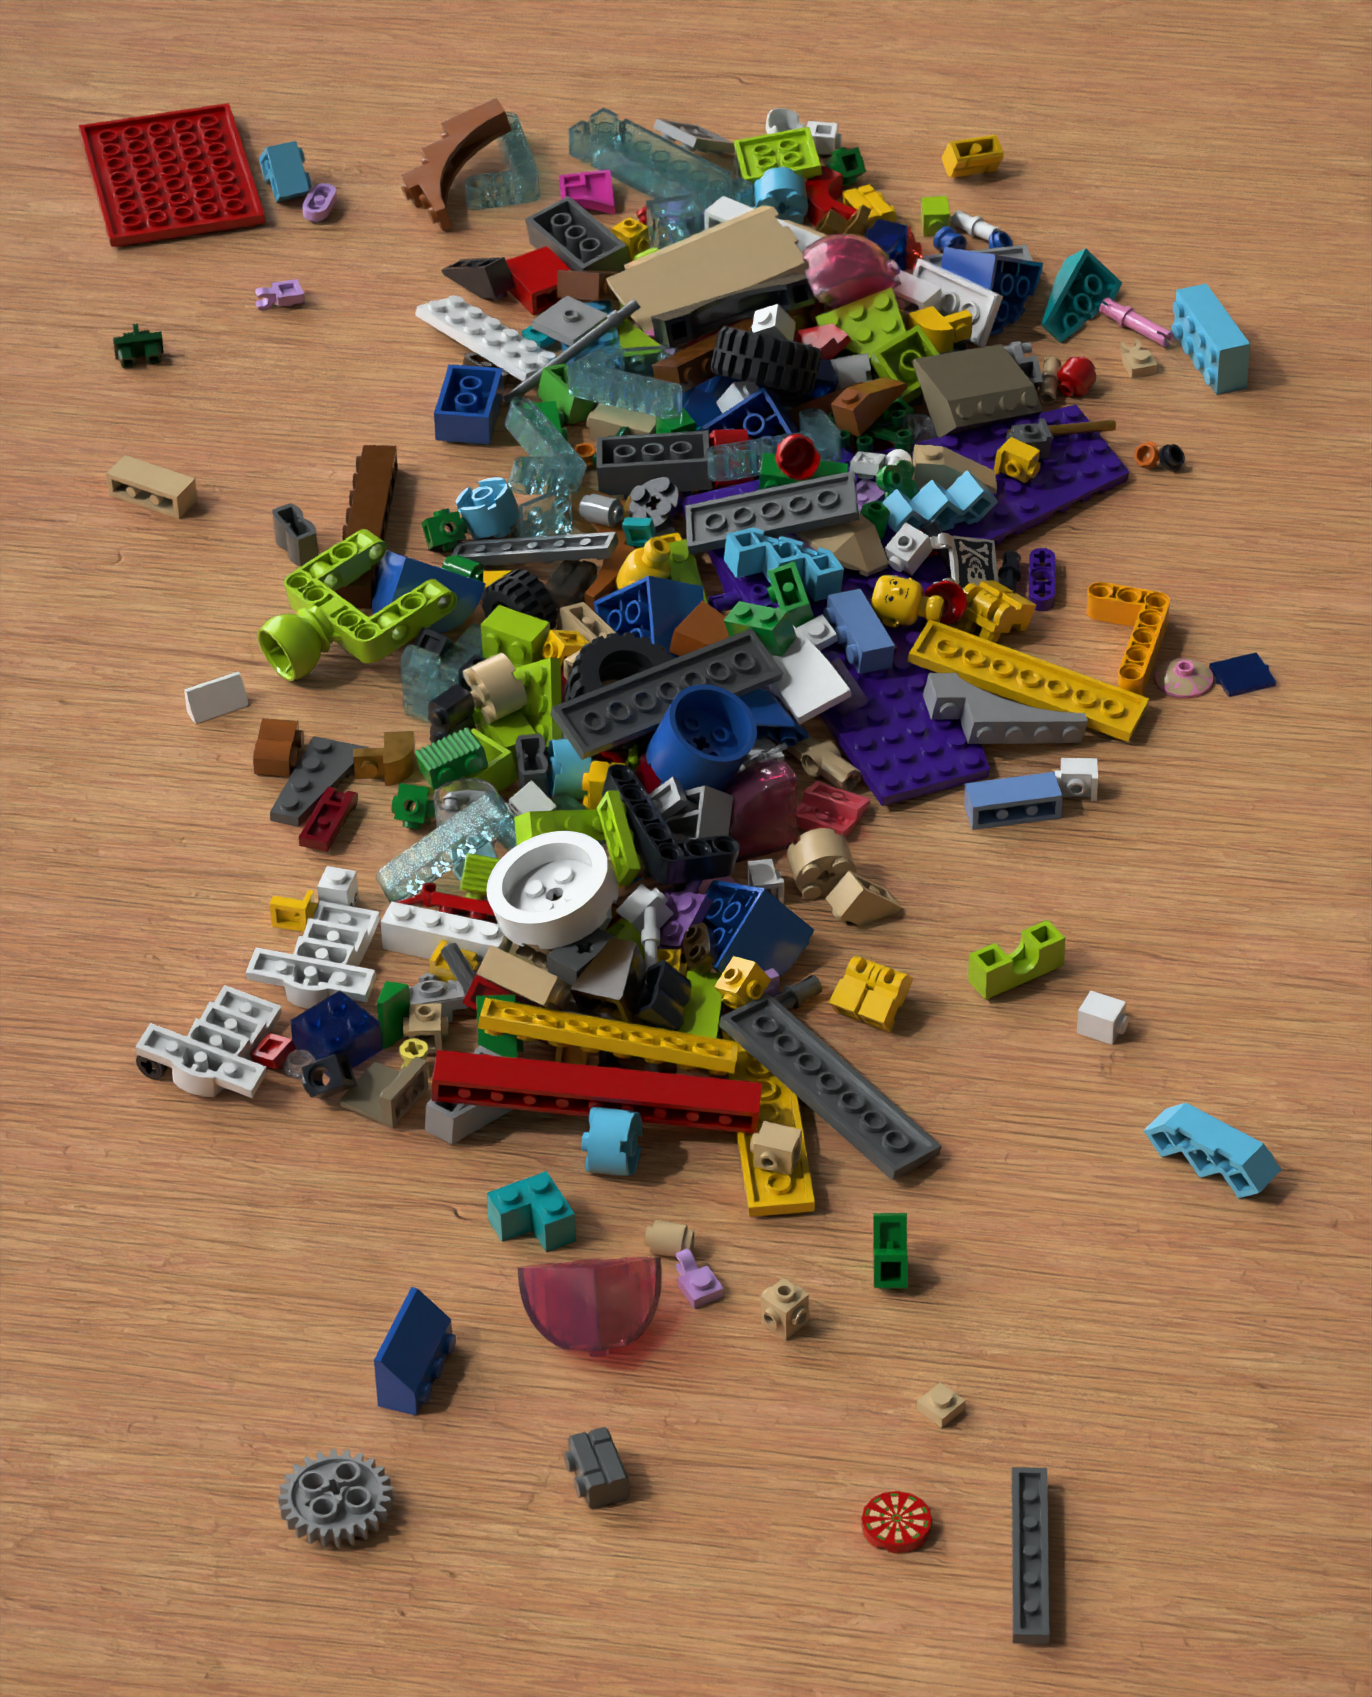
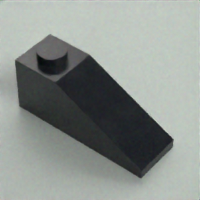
[441,257,516,300]

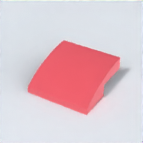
[787,781,871,838]

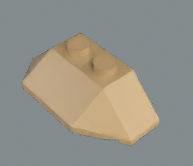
[794,513,889,577]

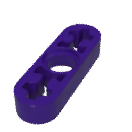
[1029,548,1055,612]

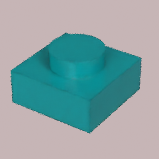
[521,325,558,349]
[622,517,657,547]

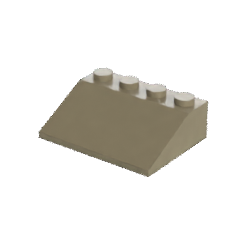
[912,344,1043,437]

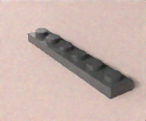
[451,532,619,566]
[1012,1467,1049,1644]

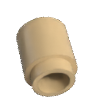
[644,1220,695,1257]

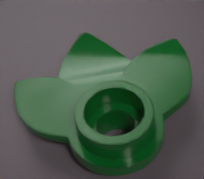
[876,460,919,499]

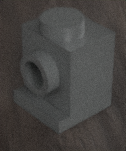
[1006,419,1052,459]

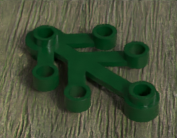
[823,410,917,453]

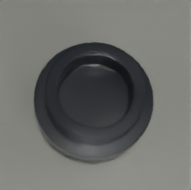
[1159,444,1185,472]

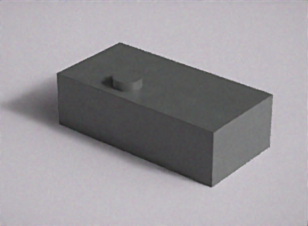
[525,196,629,272]
[596,431,712,496]

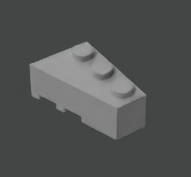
[665,785,733,841]
[425,1045,513,1145]

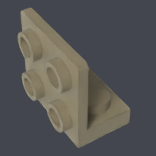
[340,1057,429,1128]

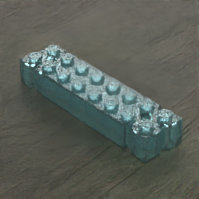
[568,107,755,225]

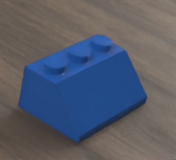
[374,1287,456,1416]

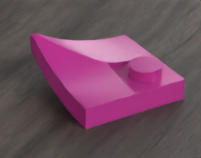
[559,169,615,215]

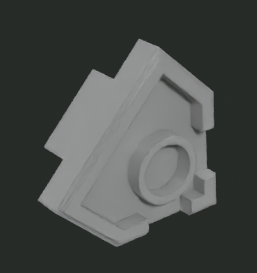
[409,972,467,1022]

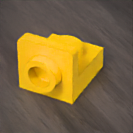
[541,630,589,666]
[269,890,319,932]

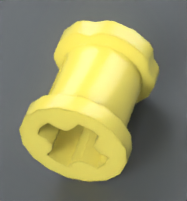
[400,1038,430,1075]

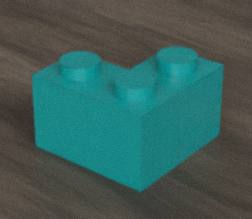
[486,1171,576,1252]

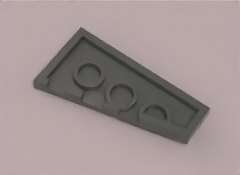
[270,736,369,827]

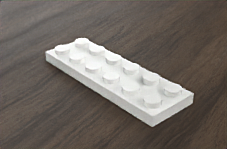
[415,296,556,382]

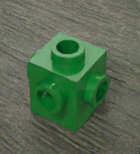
[825,147,866,187]
[421,508,468,551]
[391,783,437,829]

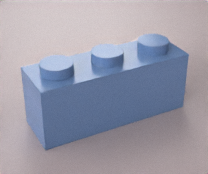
[823,589,895,674]
[964,772,1062,830]

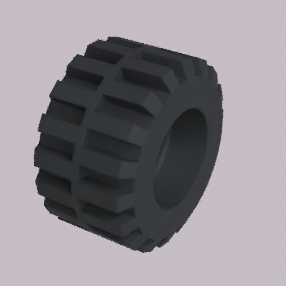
[481,569,558,630]

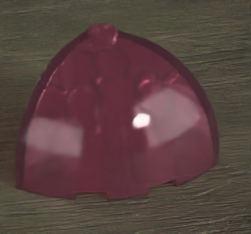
[803,233,902,309]
[724,758,797,863]
[518,1257,662,1357]

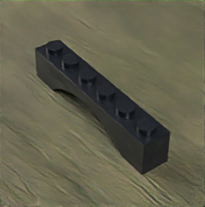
[651,273,815,347]

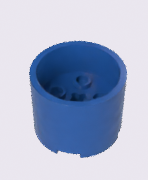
[646,684,757,792]

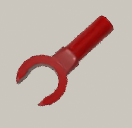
[395,882,436,907]

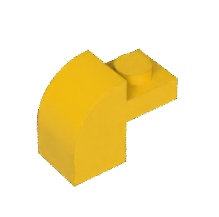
[908,306,972,353]

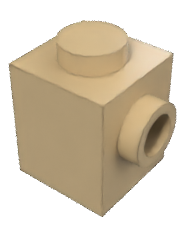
[750,1121,802,1175]

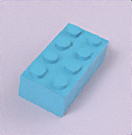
[1171,283,1250,395]

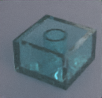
[646,193,705,250]

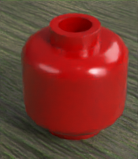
[1057,356,1097,397]

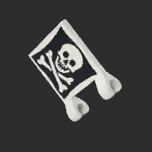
[930,533,998,589]

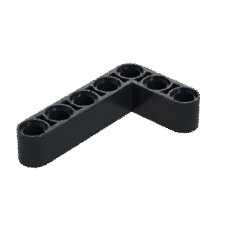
[602,764,740,884]

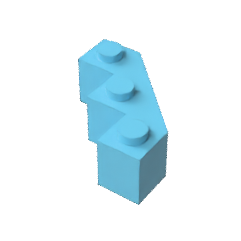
[882,471,998,533]
[724,528,844,602]
[1144,1103,1281,1198]

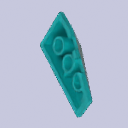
[1041,248,1122,343]

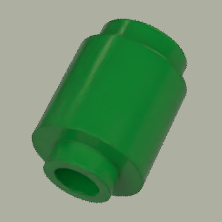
[860,501,890,540]
[442,555,484,582]

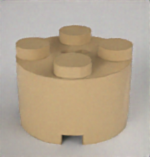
[463,653,528,724]
[787,828,856,900]

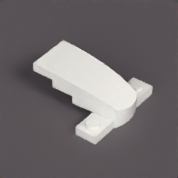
[770,614,852,724]
[246,901,380,1009]
[136,985,282,1098]

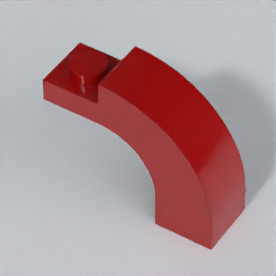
[805,165,857,227]

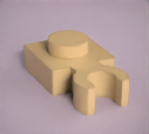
[1120,339,1158,378]

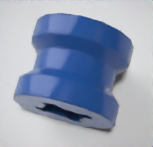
[933,226,967,253]

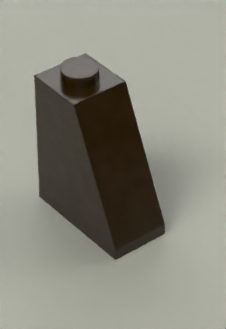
[570,937,646,1023]

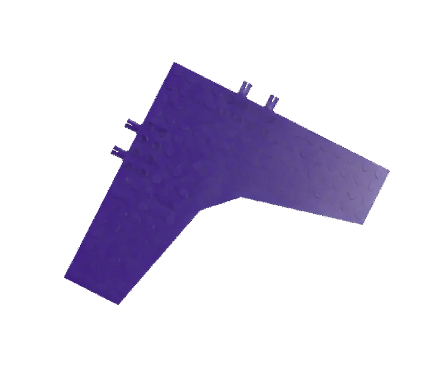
[681,405,1129,806]

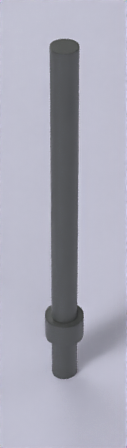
[503,299,641,406]

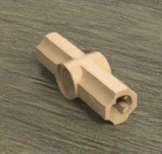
[782,734,861,792]

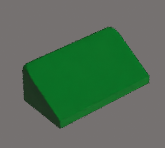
[377,981,410,1049]

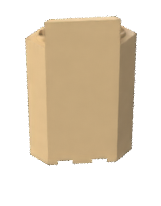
[606,206,821,345]

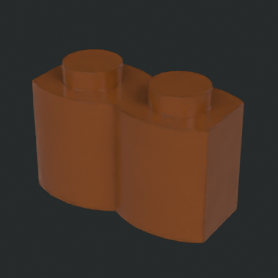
[253,718,304,776]

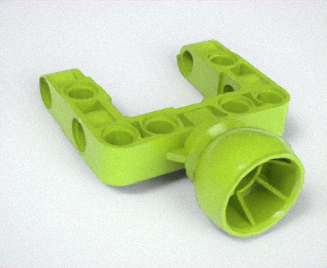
[257,529,457,681]

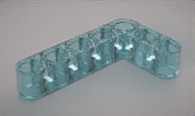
[465,112,540,210]
[567,345,683,419]
[504,397,587,495]
[706,408,842,481]
[400,623,483,724]
[376,792,517,903]

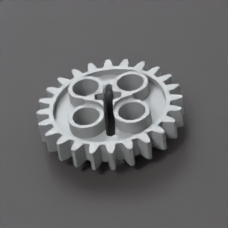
[278,1449,393,1548]

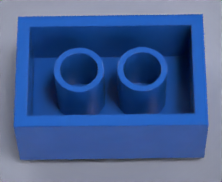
[434,364,504,444]

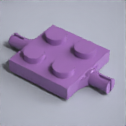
[657,880,712,953]

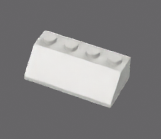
[381,902,512,965]

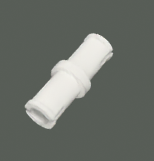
[951,210,1001,241]

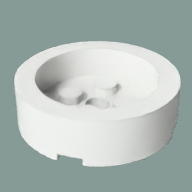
[487,831,618,949]

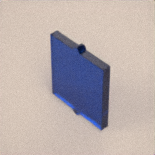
[1209,652,1276,697]

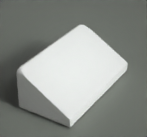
[184,671,248,724]

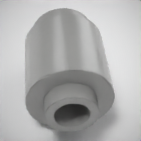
[579,494,624,527]

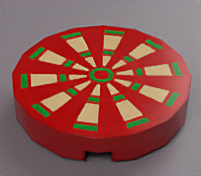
[861,1491,932,1554]

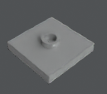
[532,296,608,346]

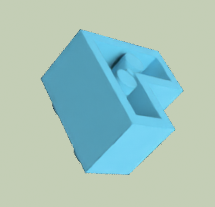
[259,141,312,203]

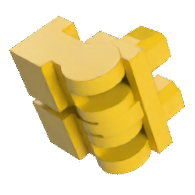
[956,580,1036,643]
[828,955,914,1033]

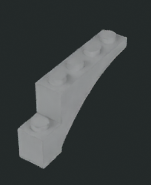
[923,673,1088,744]

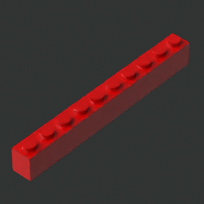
[432,1050,762,1134]

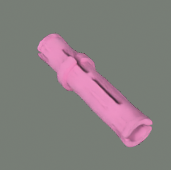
[1100,298,1174,348]

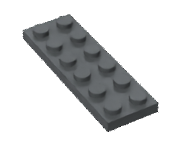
[685,471,859,555]

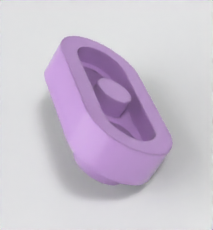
[302,183,337,223]

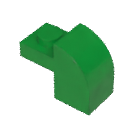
[873,1213,908,1288]

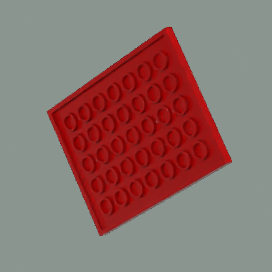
[78,103,265,247]

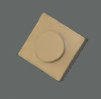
[917,1383,966,1428]

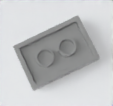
[654,119,735,156]

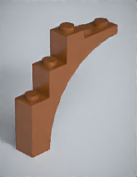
[401,98,512,231]
[555,480,641,612]

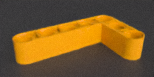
[1086,582,1170,696]

